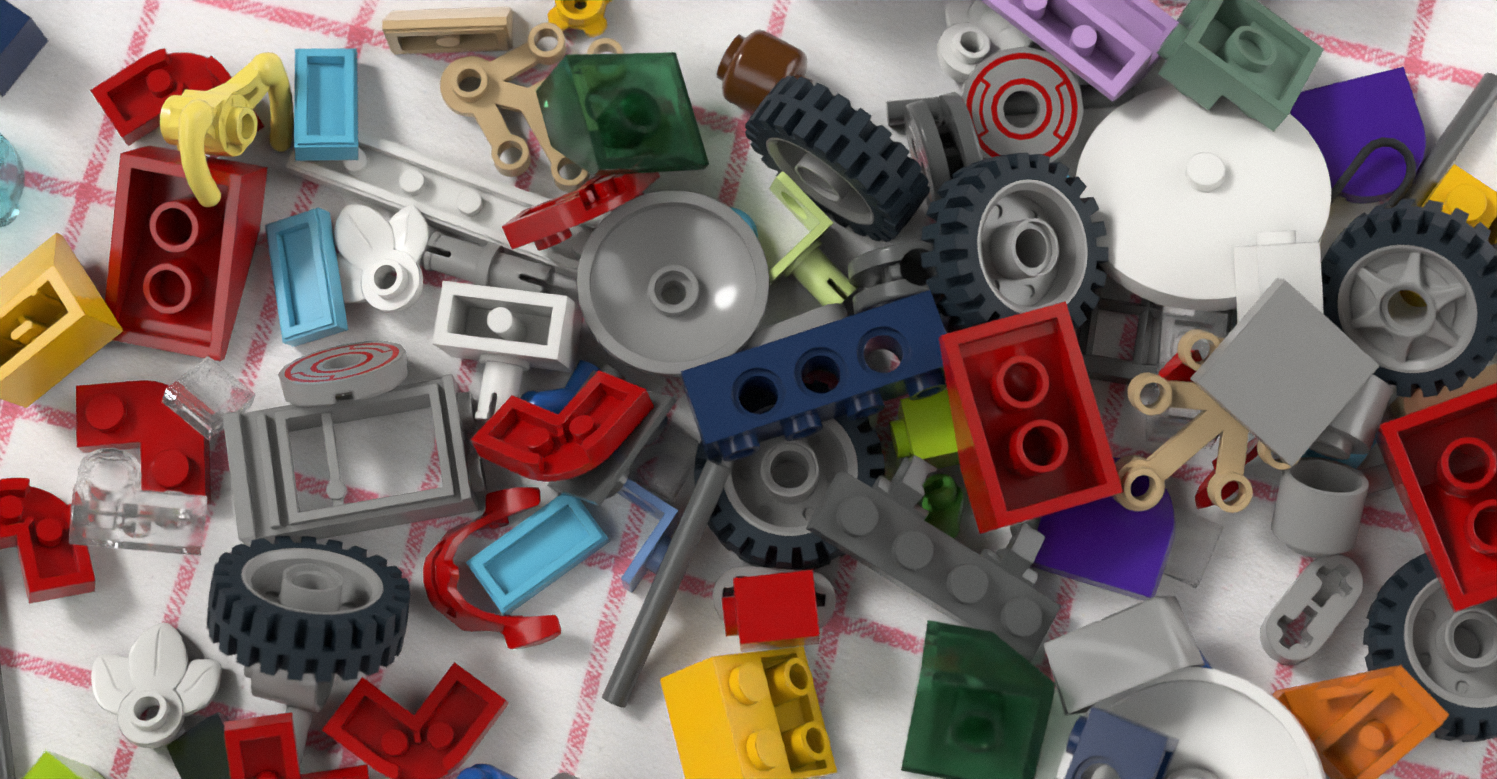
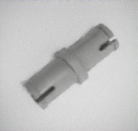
[423,231,555,294]

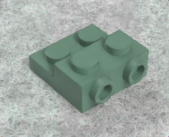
[1156,0,1324,132]

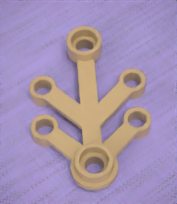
[440,23,674,193]
[1112,329,1300,513]

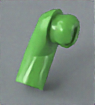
[922,473,964,539]

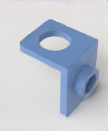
[617,478,680,593]

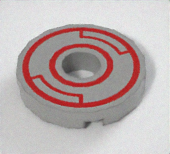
[960,46,1084,163]
[278,341,408,408]

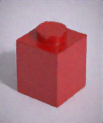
[722,570,820,652]

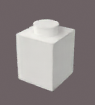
[1234,230,1324,323]

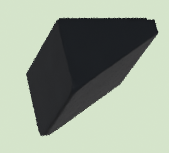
[166,712,231,779]

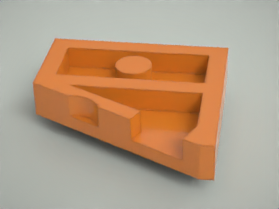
[1272,665,1449,779]

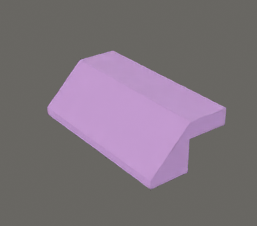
[981,0,1179,102]

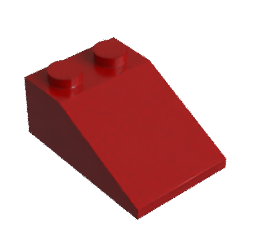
[105,145,268,361]
[939,301,1123,534]
[1375,383,1497,613]

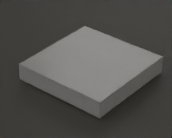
[1190,278,1380,467]

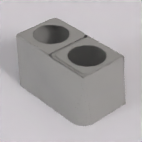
[1044,596,1205,715]

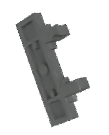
[806,455,1061,662]

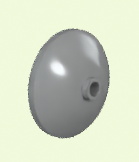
[577,190,769,377]

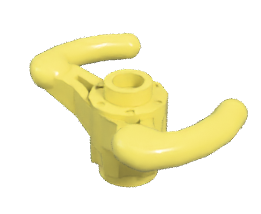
[160,52,294,207]

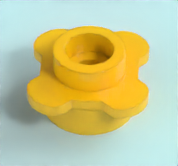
[547,0,612,37]

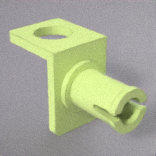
[768,171,858,306]

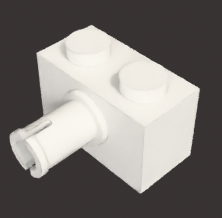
[432,281,583,423]

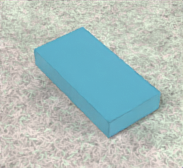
[294,48,359,161]
[265,207,348,347]
[466,493,609,616]

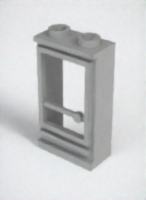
[222,374,487,547]

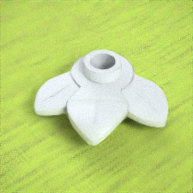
[937,0,1034,83]
[335,204,430,313]
[91,622,221,748]

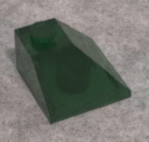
[536,52,709,176]
[901,620,1055,779]

